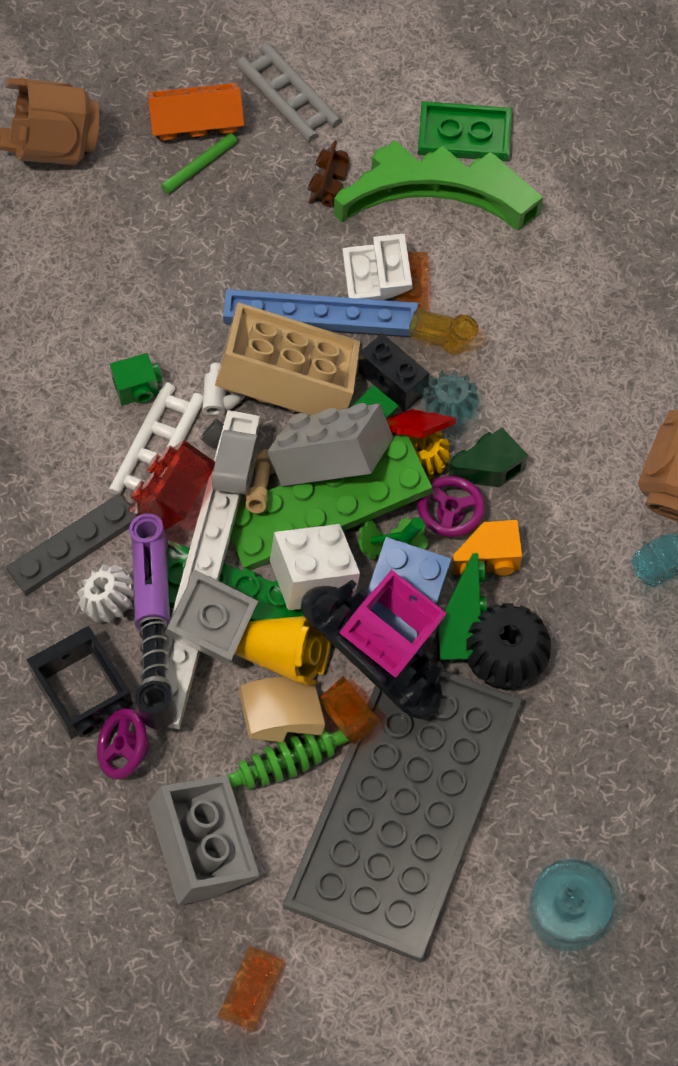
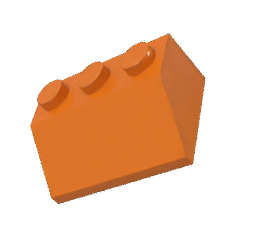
[147,83,244,140]

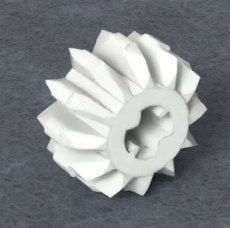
[77,564,134,625]

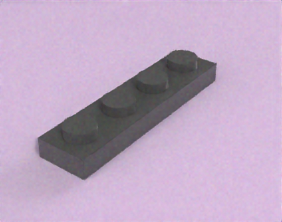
[6,493,137,596]

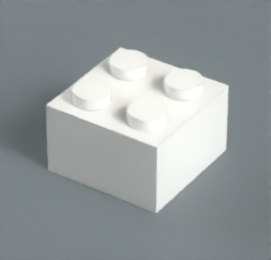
[270,524,360,611]

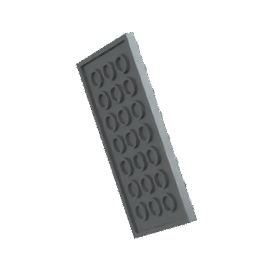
[283,665,522,963]

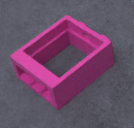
[340,569,447,678]

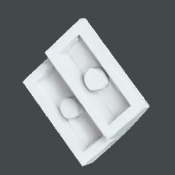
[342,233,412,300]

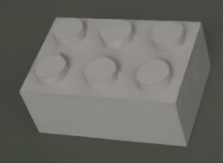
[267,403,393,486]

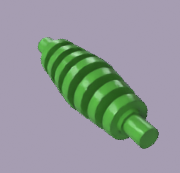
[228,728,350,790]

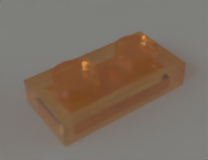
[395,252,428,311]
[319,676,381,745]
[218,946,284,1032]

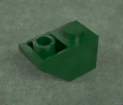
[449,427,528,487]

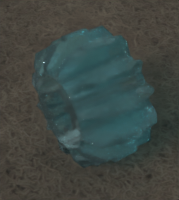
[423,369,479,426]
[631,533,678,586]

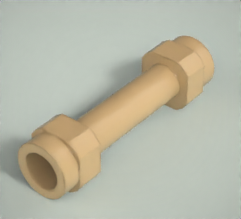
[246,449,275,513]

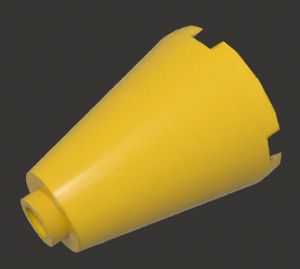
[234,616,331,686]

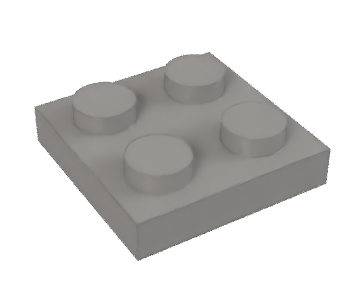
[164,570,258,665]

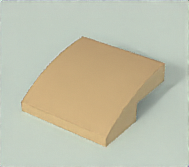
[238,676,325,742]

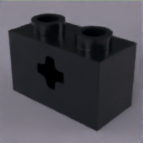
[358,333,429,412]

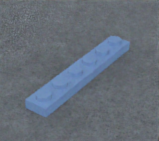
[223,289,418,337]

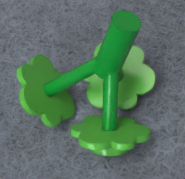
[358,517,428,560]

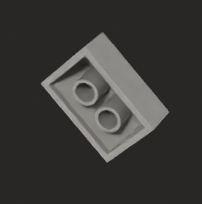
[148,775,260,905]

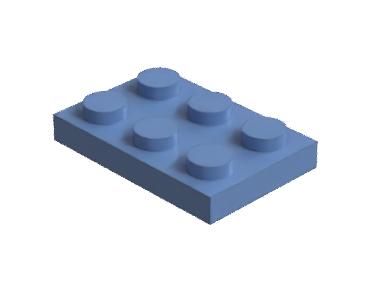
[365,537,452,656]

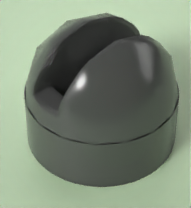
[200,419,224,448]

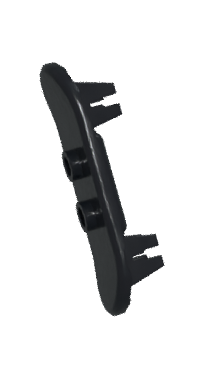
[301,580,444,719]

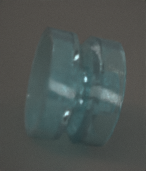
[527,858,615,952]

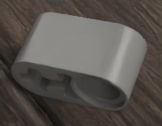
[212,430,259,495]

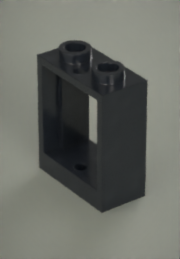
[26,625,133,739]

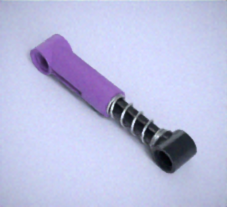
[129,513,177,729]

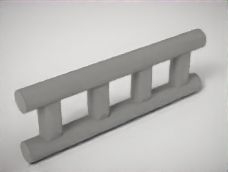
[236,43,342,143]

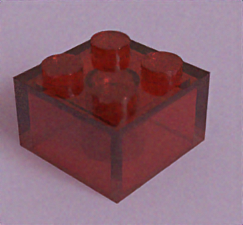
[128,440,215,530]

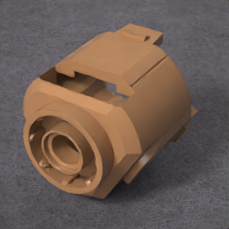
[0,77,99,166]
[638,410,678,522]

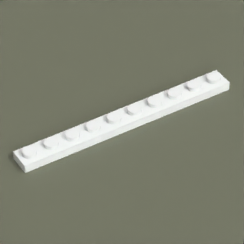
[150,410,261,729]

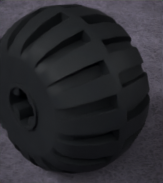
[466,603,551,690]

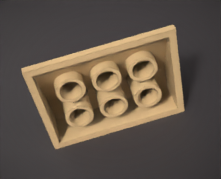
[215,302,360,415]

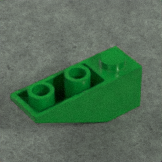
[436,553,487,661]

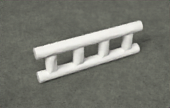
[108,382,203,508]

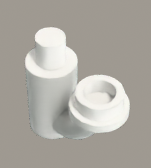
[202,363,246,416]

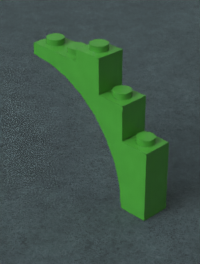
[334,140,543,231]

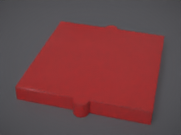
[386,409,456,438]

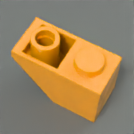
[451,520,522,576]

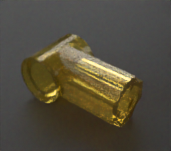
[409,308,479,354]

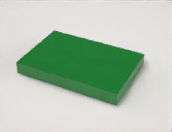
[417,101,512,162]

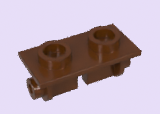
[308,140,350,207]

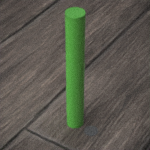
[161,133,238,195]

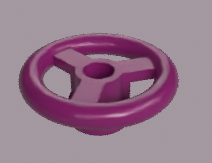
[417,476,485,537]
[97,708,149,780]

